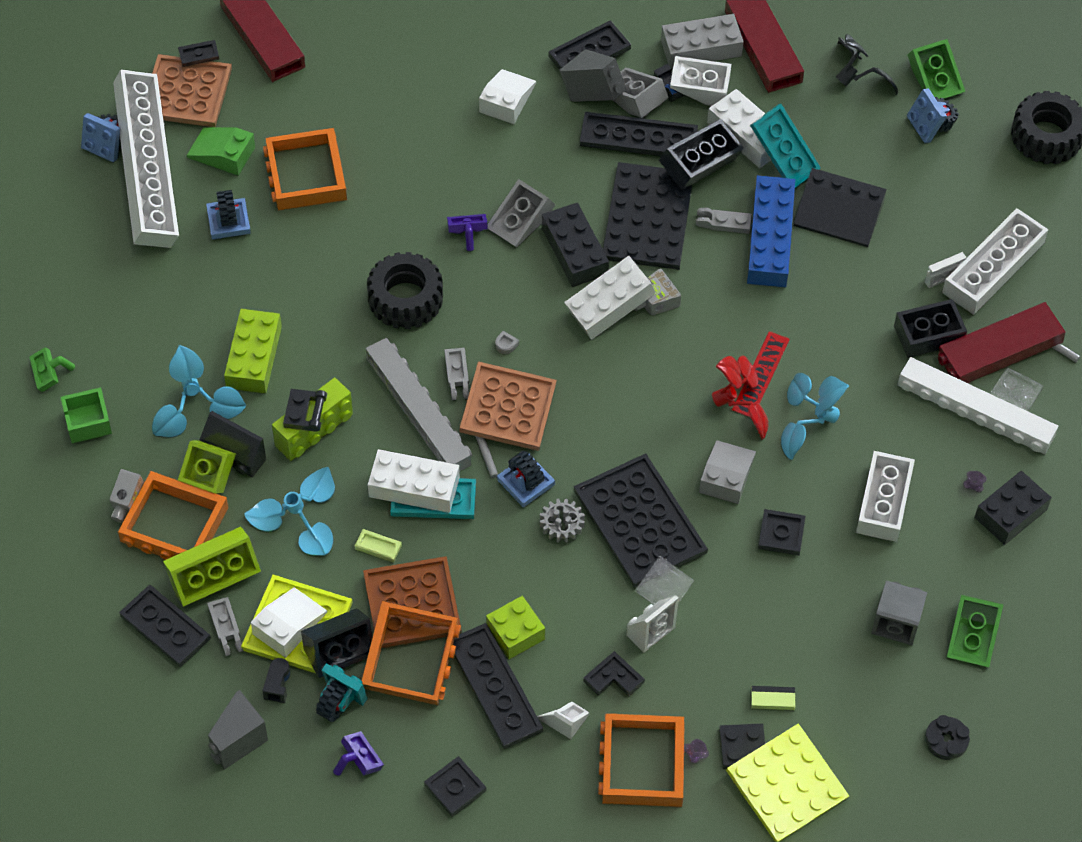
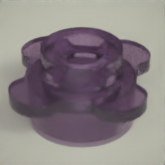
[963,471,987,492]
[684,739,709,763]

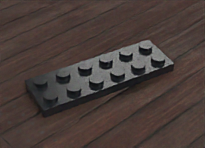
[580,112,698,156]
[453,623,543,749]

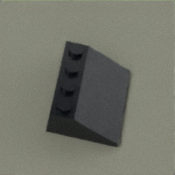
[793,168,887,247]

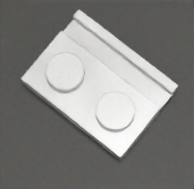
[925,252,967,288]

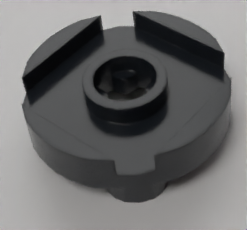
[925,715,970,760]

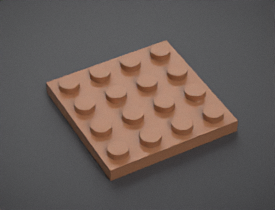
[152,54,232,127]
[459,362,557,451]

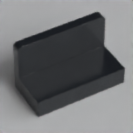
[178,40,219,67]

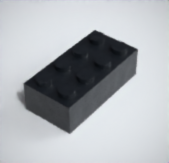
[658,119,744,190]
[542,202,609,287]

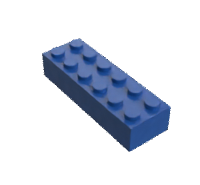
[747,175,795,287]

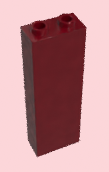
[220,0,306,82]
[725,0,804,93]
[937,302,1066,383]

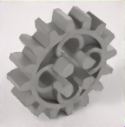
[540,499,585,543]

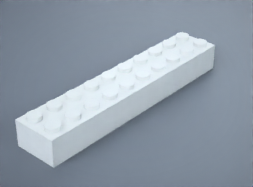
[113,70,179,248]

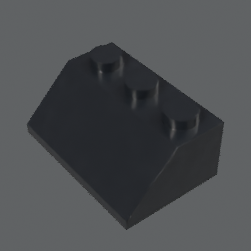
[199,411,266,478]
[301,608,373,678]

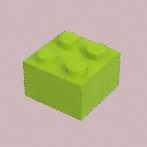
[178,440,236,494]
[486,595,545,660]

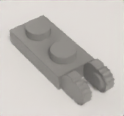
[696,207,752,234]
[444,348,469,400]
[207,597,243,656]

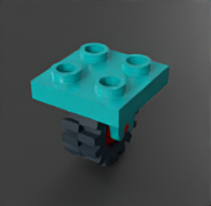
[316,663,368,722]

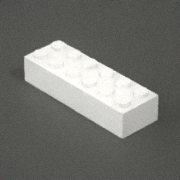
[942,208,1048,315]

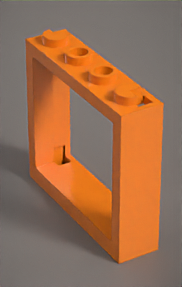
[263,128,347,210]
[118,471,228,560]
[362,601,461,705]
[598,714,684,807]

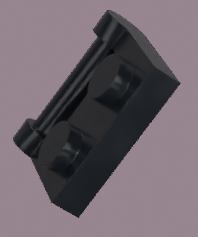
[283,389,328,432]

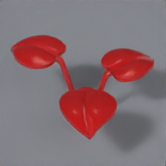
[712,355,769,440]

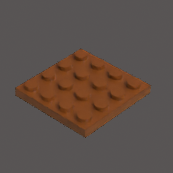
[363,556,462,648]

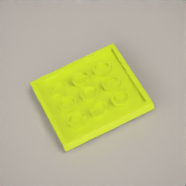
[241,575,353,673]
[726,723,849,842]

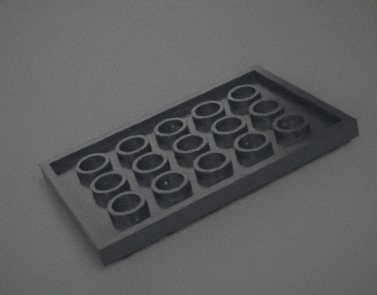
[603,162,693,270]
[573,453,708,588]

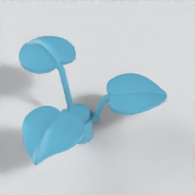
[152,345,246,437]
[781,373,849,460]
[244,467,335,556]

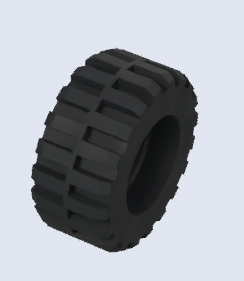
[1011,91,1082,164]
[367,252,443,329]

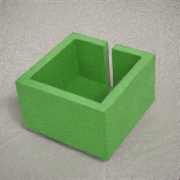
[61,387,112,443]

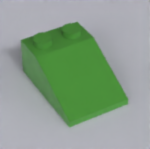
[907,39,966,99]
[186,127,255,176]
[947,595,1003,667]

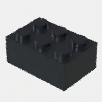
[894,299,967,358]
[974,470,1052,545]

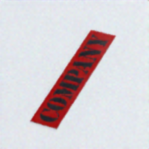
[732,331,790,417]

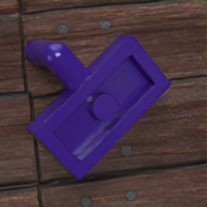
[447,214,488,251]
[333,731,384,776]

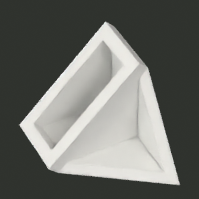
[537,702,589,739]

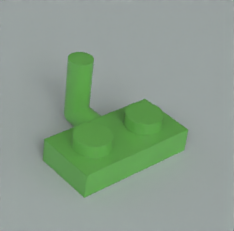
[29,347,75,392]

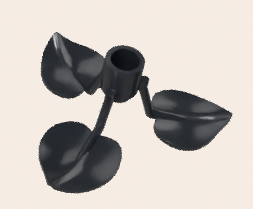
[836,34,898,95]

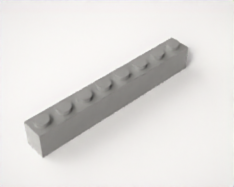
[366,338,472,472]

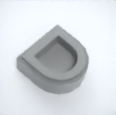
[495,331,519,354]

